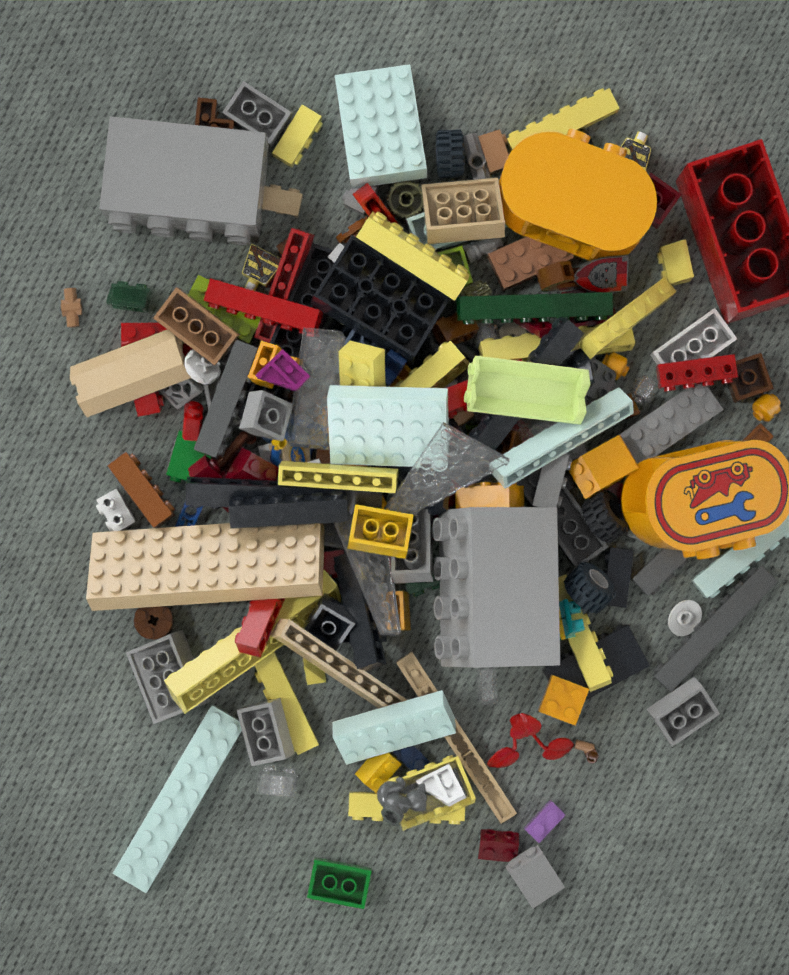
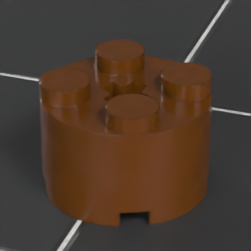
[134,606,174,640]

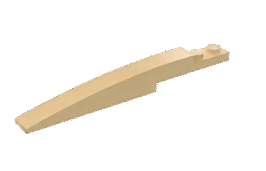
[396,651,517,824]

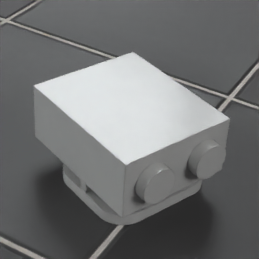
[505,845,565,909]

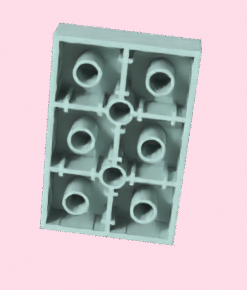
[335,64,427,189]
[327,385,449,468]

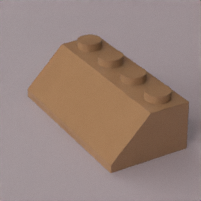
[153,287,241,365]

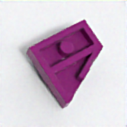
[255,349,311,392]

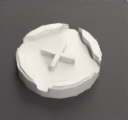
[184,349,221,384]

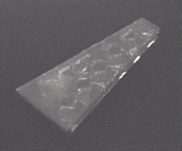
[334,519,401,636]

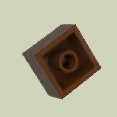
[727,353,774,403]

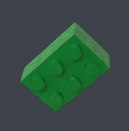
[307,857,372,909]

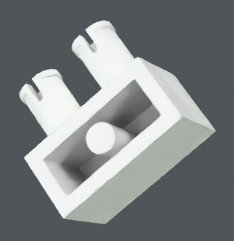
[96,488,137,531]

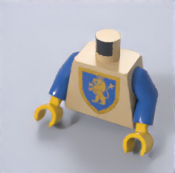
[268,429,324,468]

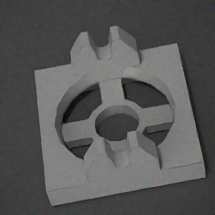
[159,378,204,410]

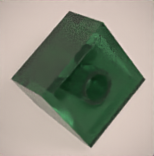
[106,281,151,313]

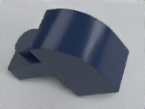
[385,350,407,387]

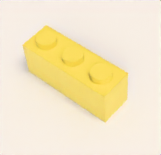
[272,105,323,168]

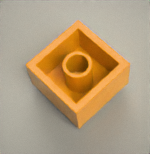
[538,674,589,726]

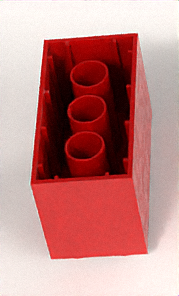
[676,139,789,324]

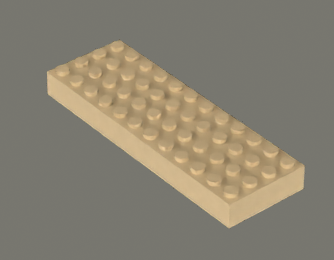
[86,523,325,611]

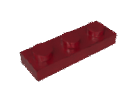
[513,318,552,338]

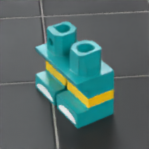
[559,599,585,640]

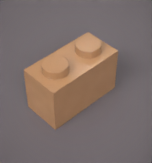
[478,129,511,175]

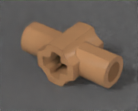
[61,288,82,328]

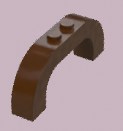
[536,261,582,292]

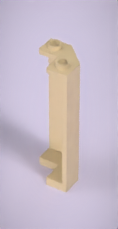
[70,330,191,417]

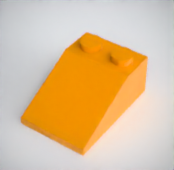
[569,435,640,499]

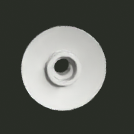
[668,600,702,636]

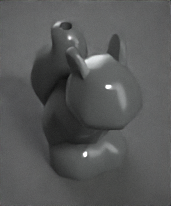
[377,777,427,827]

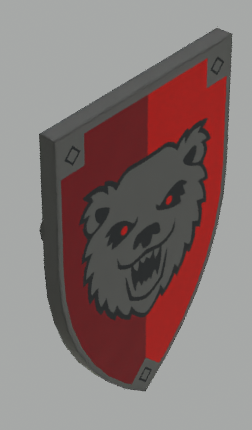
[574,254,629,293]

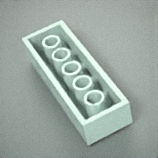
[332,690,456,765]

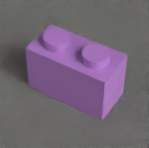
[524,800,565,843]

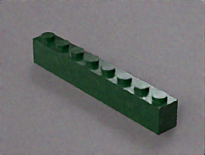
[457,292,613,324]

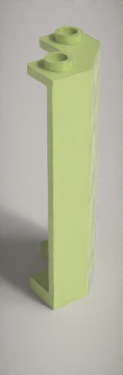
[464,356,591,425]

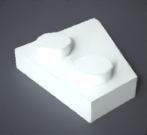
[416,764,466,806]

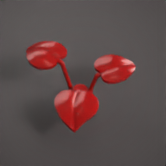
[486,713,574,768]

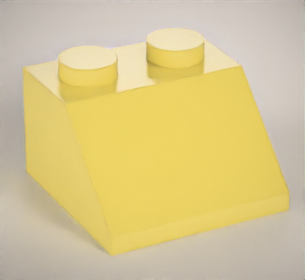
[657,239,694,286]

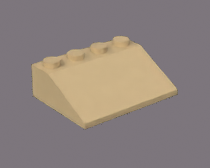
[421,178,505,244]

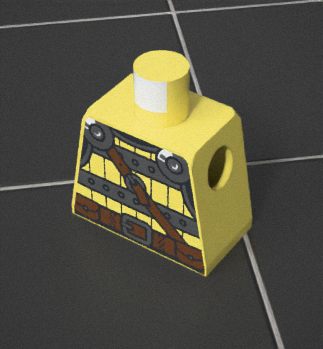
[621,131,651,171]
[242,244,281,291]

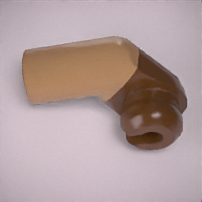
[574,739,599,764]

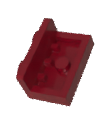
[478,829,519,862]

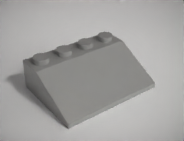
[126,630,211,724]

